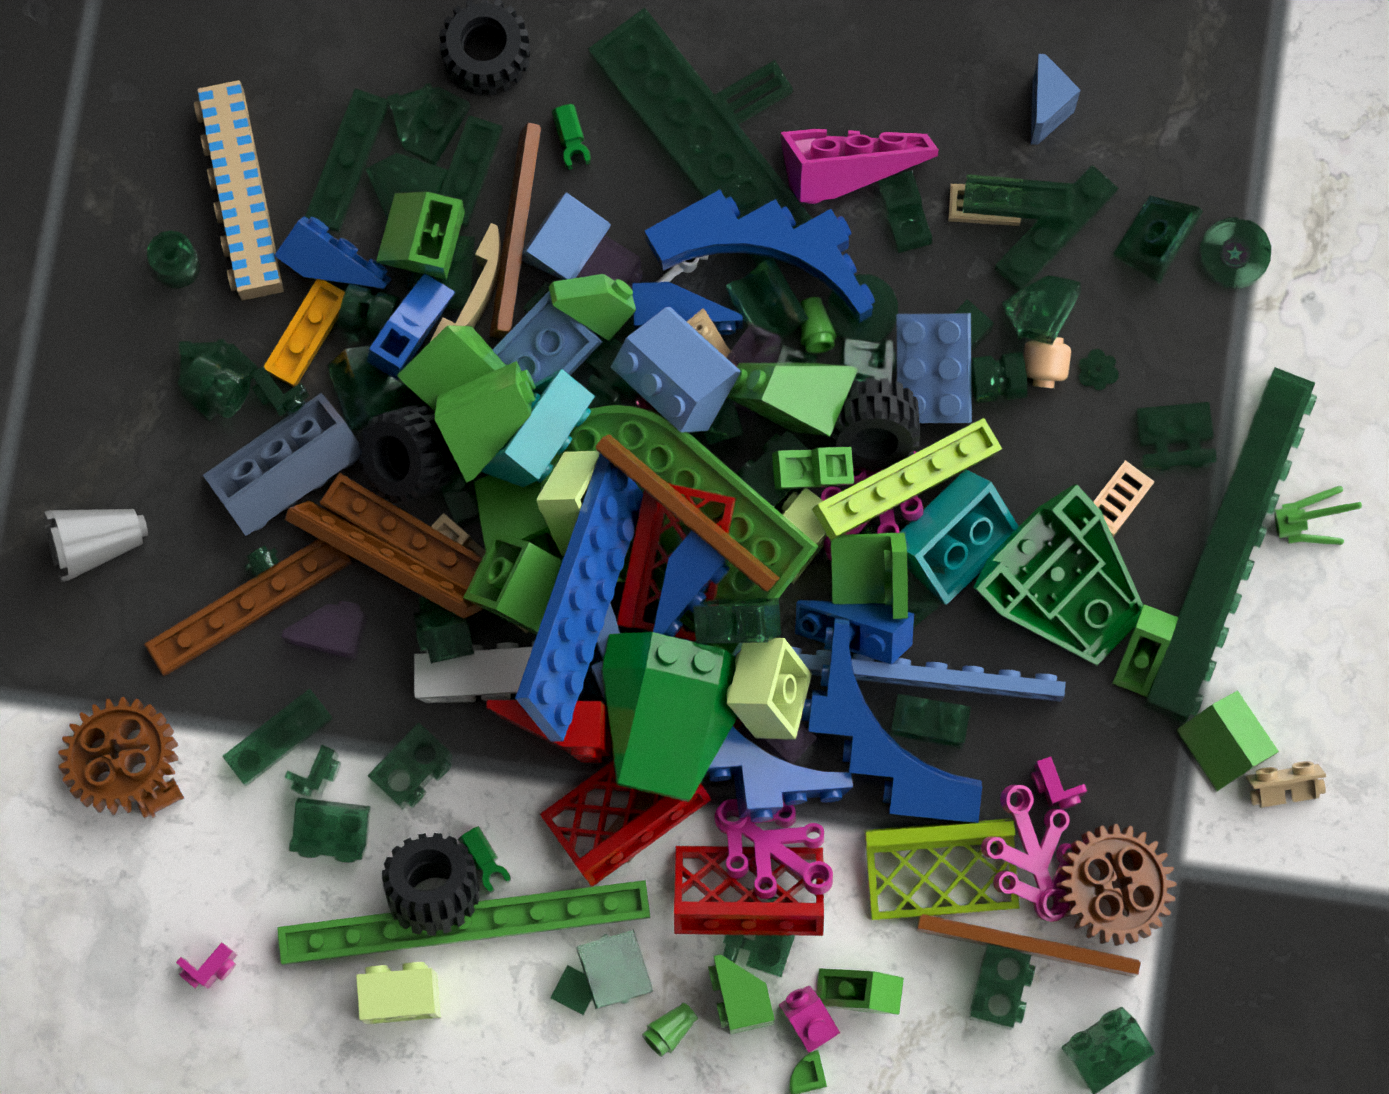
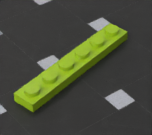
[812,418,1002,541]

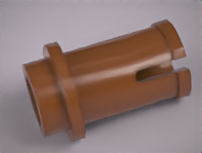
[136,778,185,818]

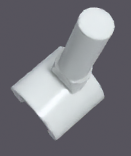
[656,257,700,282]

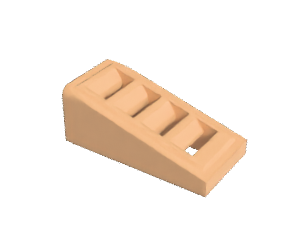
[1094,460,1154,537]

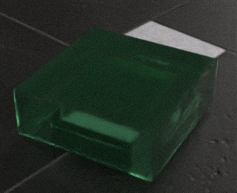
[551,965,601,1016]

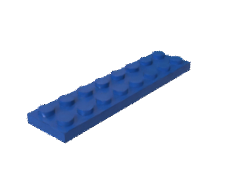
[515,453,643,742]

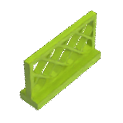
[864,818,1020,920]

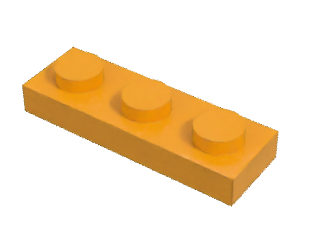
[263,279,350,388]

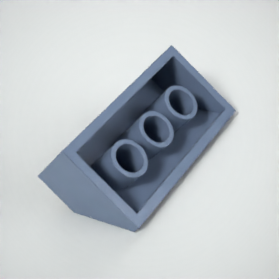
[203,393,362,536]

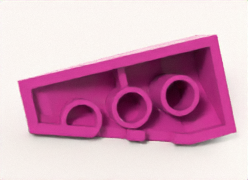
[780,129,939,204]

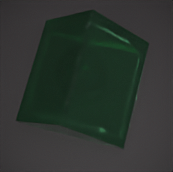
[1113,195,1203,283]

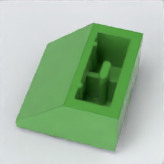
[377,192,465,279]
[708,955,775,1035]

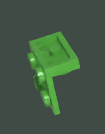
[831,533,908,619]

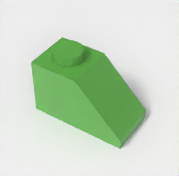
[549,274,636,341]
[1113,604,1178,697]
[816,968,904,1015]

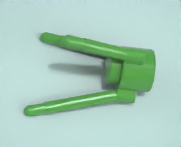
[1274,486,1362,545]

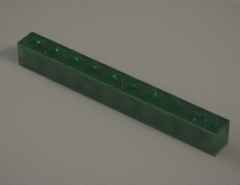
[1143,367,1317,723]

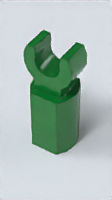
[551,104,591,170]
[458,826,511,893]

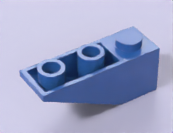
[274,216,392,289]
[367,273,455,381]
[632,282,743,335]
[653,530,731,637]
[795,600,914,665]

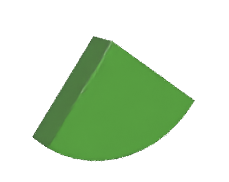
[790,1050,827,1094]

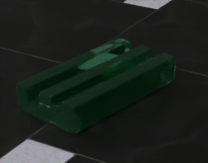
[714,60,793,128]

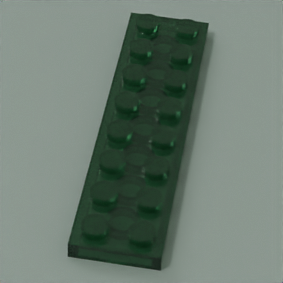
[588,7,813,271]

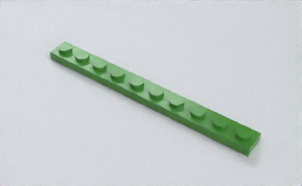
[277,880,650,965]

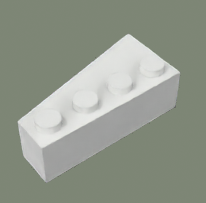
[414,641,535,703]

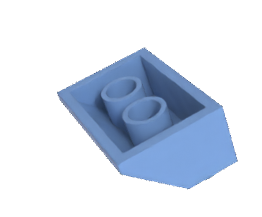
[611,307,741,432]

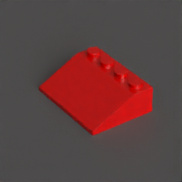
[487,700,611,763]

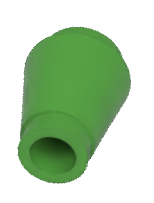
[801,297,837,354]
[642,1002,698,1057]

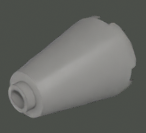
[43,509,148,582]

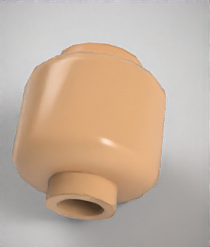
[1022,335,1071,388]

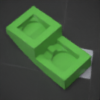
[772,447,854,489]

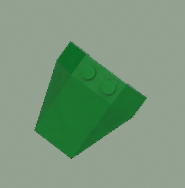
[974,484,1143,665]
[601,632,738,802]

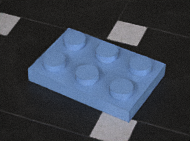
[493,291,602,384]
[896,313,972,423]

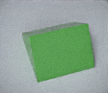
[1176,690,1279,791]

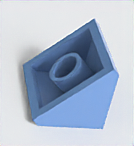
[1031,54,1081,145]
[521,192,611,280]

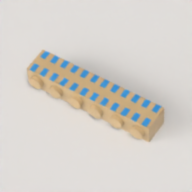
[194,80,284,301]

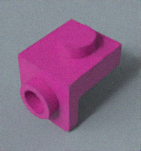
[1031,757,1087,810]
[176,942,237,989]
[779,986,840,1053]

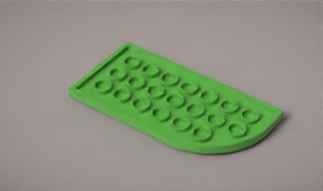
[550,405,818,656]

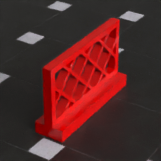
[617,481,736,643]
[540,761,711,887]
[674,846,824,936]

